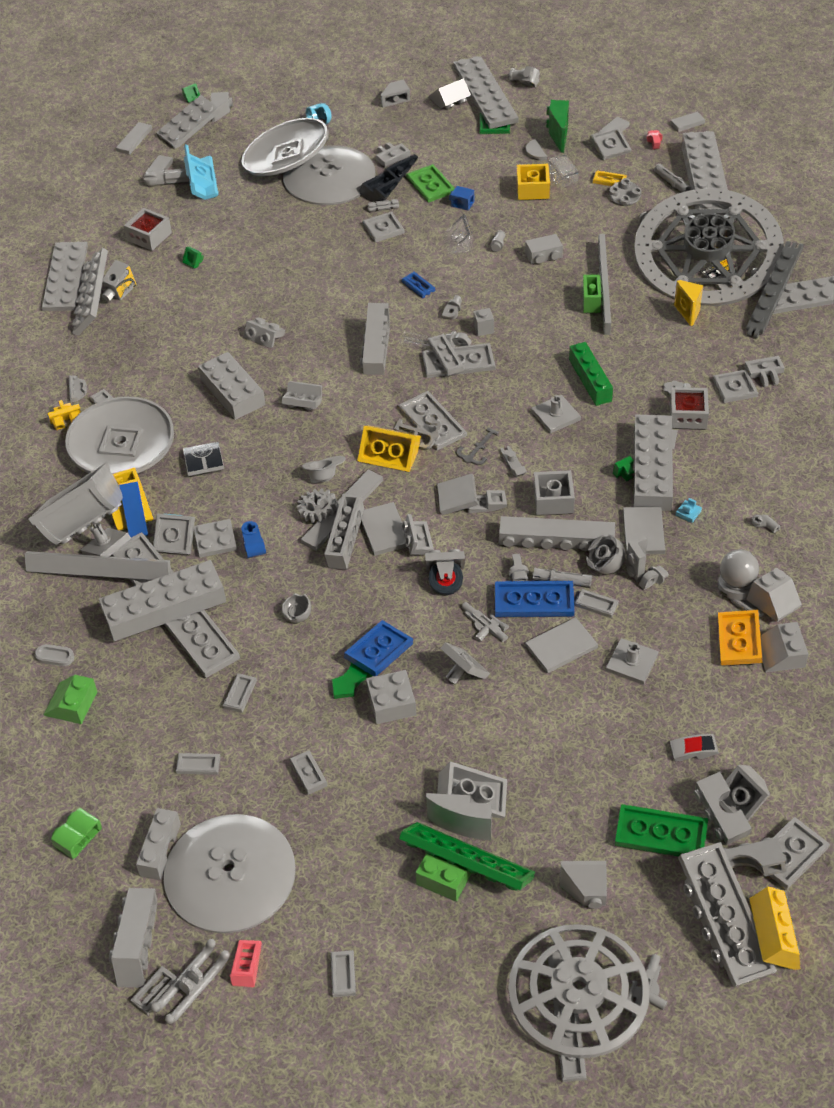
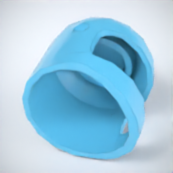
[306,103,332,125]

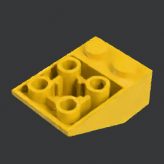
[111,467,154,531]

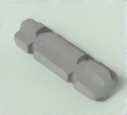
[368,199,399,212]

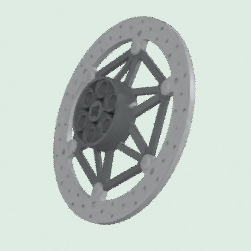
[635,188,784,306]

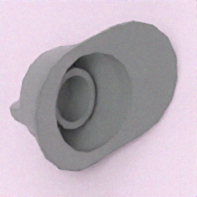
[302,456,346,483]

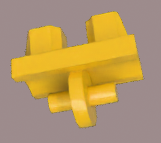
[48,400,81,430]

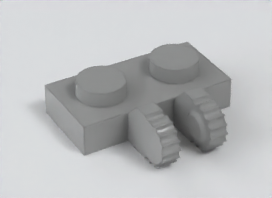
[376,142,410,167]
[744,356,785,387]

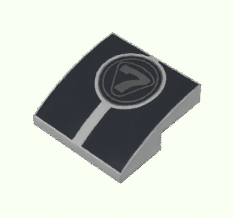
[183,442,224,476]

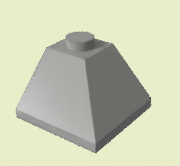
[719,765,770,821]
[560,861,607,909]

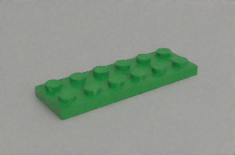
[399,822,536,891]

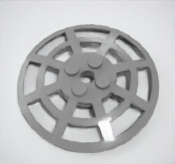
[509,924,650,1059]

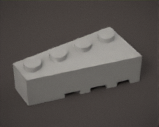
[360,303,390,375]
[109,888,158,988]

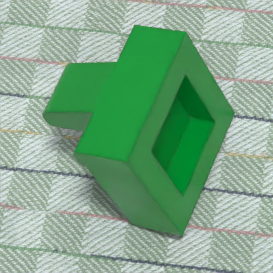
[181,83,200,103]
[182,247,204,268]
[612,456,634,482]

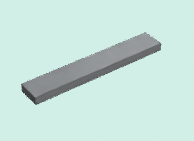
[301,469,383,551]
[547,946,587,1082]

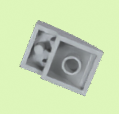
[426,793,492,841]

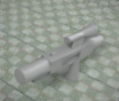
[462,602,509,642]
[627,954,668,1018]

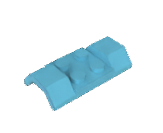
[184,144,218,200]

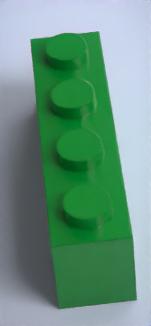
[569,342,613,406]

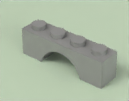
[723,837,787,876]

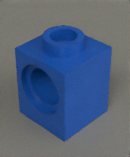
[449,186,475,211]

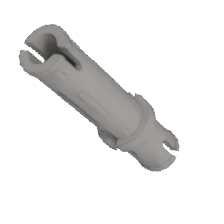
[654,164,692,192]
[533,567,592,587]

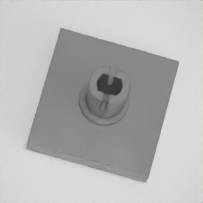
[531,395,581,434]
[80,523,131,556]
[606,638,659,685]
[440,642,490,684]

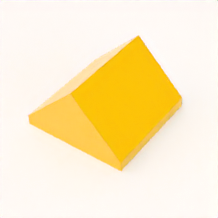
[674,280,703,326]

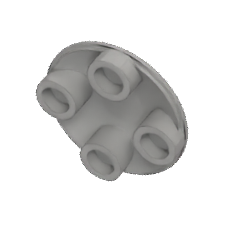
[609,178,641,205]

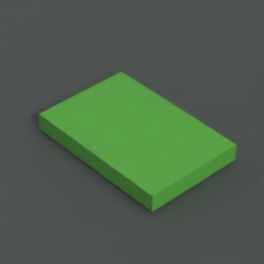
[406,164,455,203]

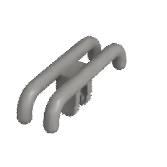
[151,939,230,1024]

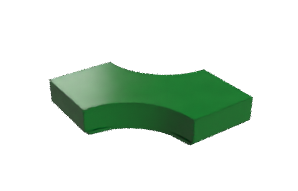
[332,662,373,699]

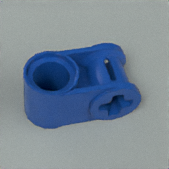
[241,521,266,558]

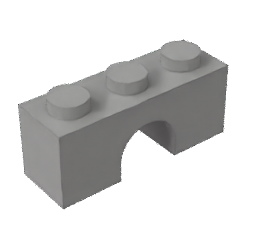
[694,772,752,845]
[136,808,181,880]

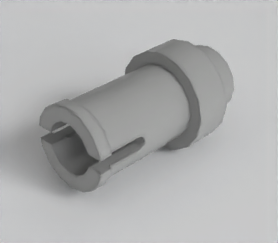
[490,230,505,252]

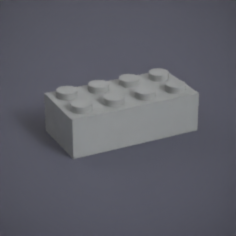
[198,352,266,420]

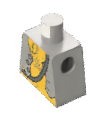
[102,260,137,302]

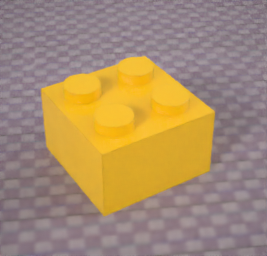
[517,164,550,200]

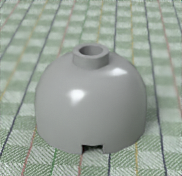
[586,534,626,574]

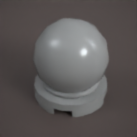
[718,549,760,600]

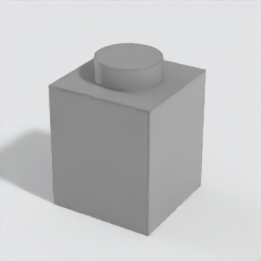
[473,308,494,336]

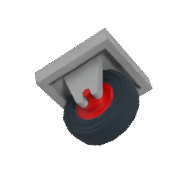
[425,549,465,596]

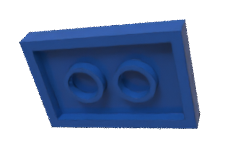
[344,620,413,677]

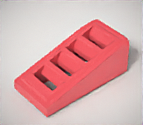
[230,940,262,987]

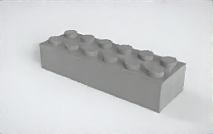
[634,414,673,511]
[99,560,226,641]

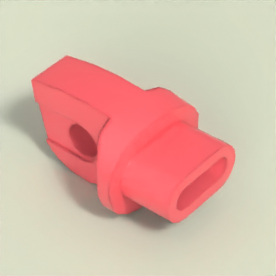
[647,130,663,149]

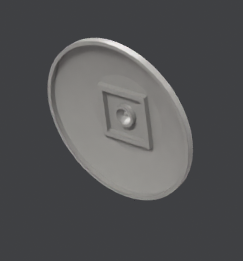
[242,118,328,176]
[283,145,375,205]
[65,397,174,474]
[164,814,296,933]

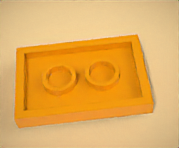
[718,610,763,665]

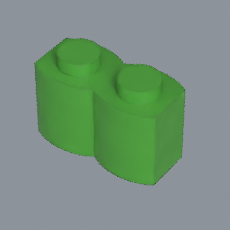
[51,808,102,859]

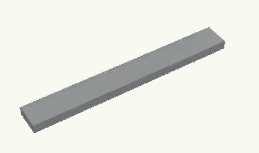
[598,234,611,335]
[25,551,171,580]

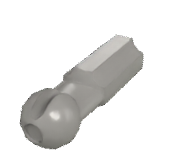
[143,168,190,186]

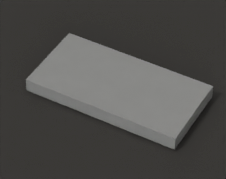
[422,343,496,378]
[398,391,467,450]

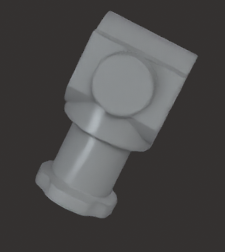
[509,66,540,87]

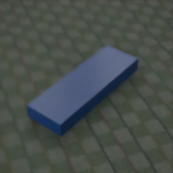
[119,481,148,537]

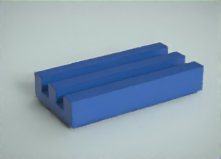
[401,272,435,298]

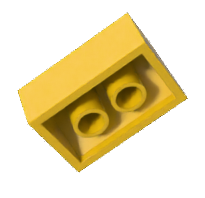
[357,426,421,472]
[749,886,800,970]

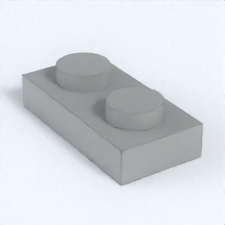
[290,750,327,795]

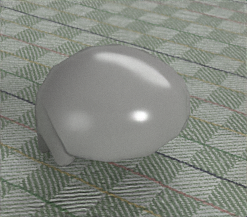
[282,593,312,623]

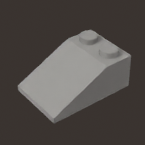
[437,761,507,818]

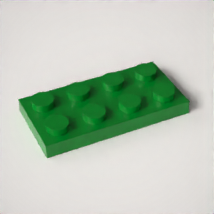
[615,804,708,857]

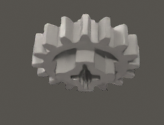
[297,488,338,523]

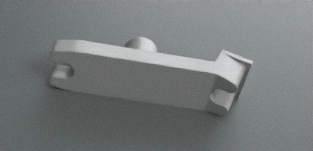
[500,446,527,478]

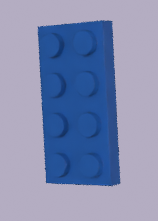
[495,581,575,617]

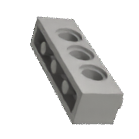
[324,493,365,570]

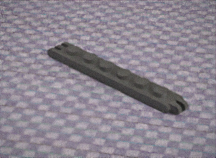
[746,241,804,338]

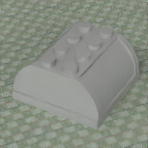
[29,462,123,545]

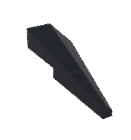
[359,154,418,202]

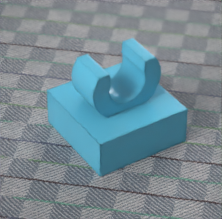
[676,498,702,523]

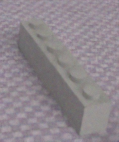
[499,516,615,551]

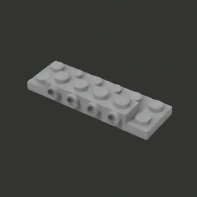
[678,842,777,988]

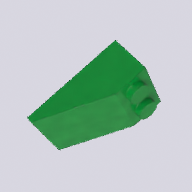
[546,100,569,153]

